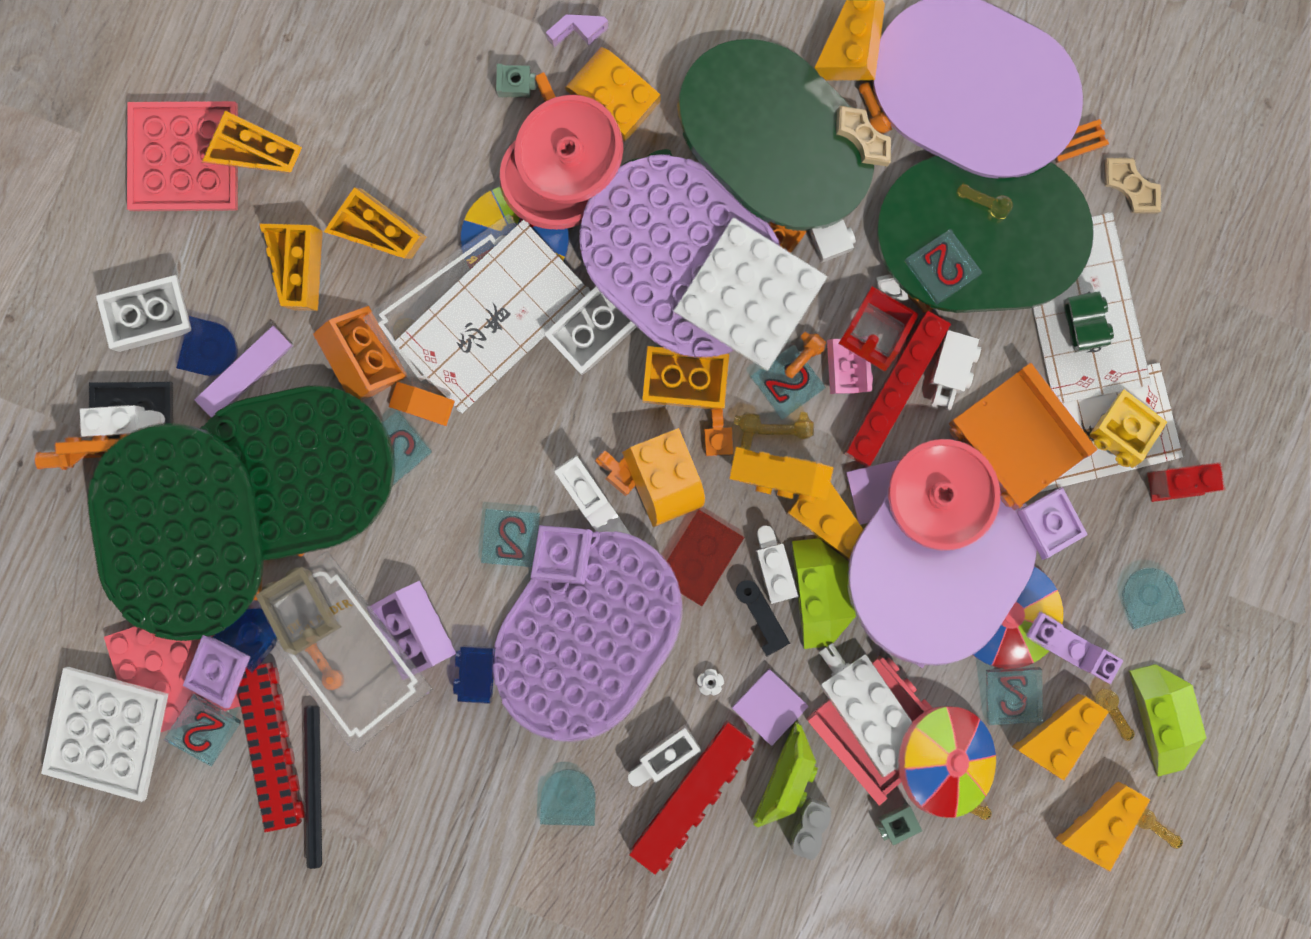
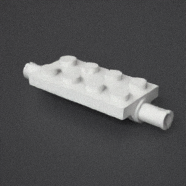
[819,643,913,777]

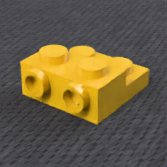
[1089,389,1167,468]

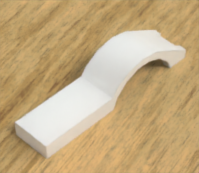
[554,455,631,535]

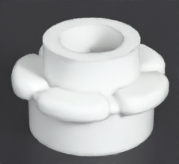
[697,669,724,696]

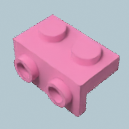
[827,337,873,394]

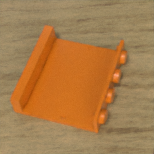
[948,363,1098,510]

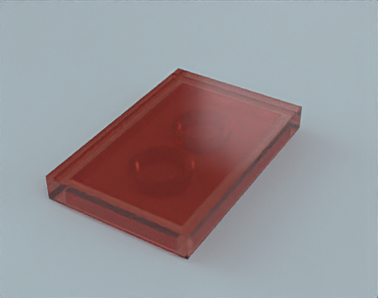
[667,509,745,606]

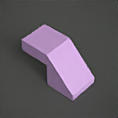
[546,14,608,48]

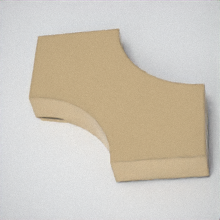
[836,106,891,167]
[1105,158,1161,213]

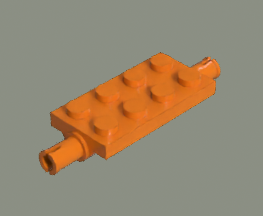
[35,434,127,470]

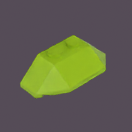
[792,538,856,649]
[1129,664,1207,777]
[752,721,818,827]

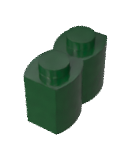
[1063,291,1114,353]

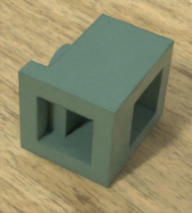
[496,64,536,98]
[877,802,923,846]

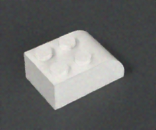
[96,275,191,352]
[544,287,637,375]

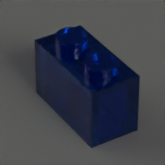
[453,645,496,704]

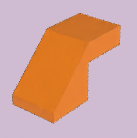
[388,382,455,426]

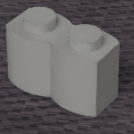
[791,797,831,860]

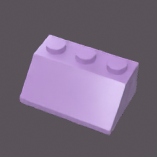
[367,581,456,680]

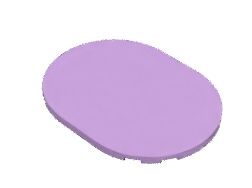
[873,0,1083,179]
[580,155,780,357]
[848,493,1037,666]
[493,531,682,742]

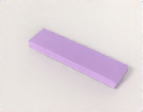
[194,326,293,417]

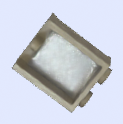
[255,567,341,655]

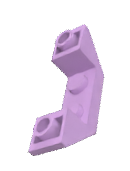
[1027,612,1124,685]

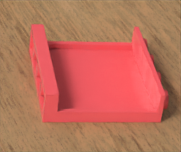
[806,655,932,805]

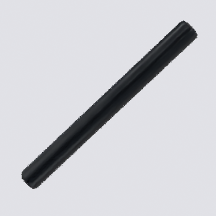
[304,705,322,869]

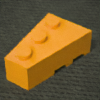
[814,0,885,81]
[201,111,302,173]
[324,187,427,259]
[259,224,323,311]
[729,447,834,503]
[786,482,864,560]
[1011,694,1109,781]
[1055,781,1151,872]

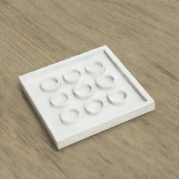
[674,218,828,371]
[41,667,169,802]

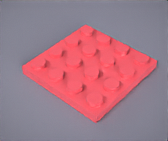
[127,101,238,211]
[104,627,241,733]

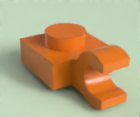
[704,409,733,456]
[595,451,635,496]

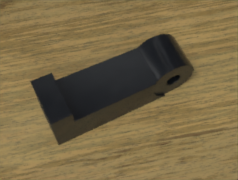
[735,580,790,657]

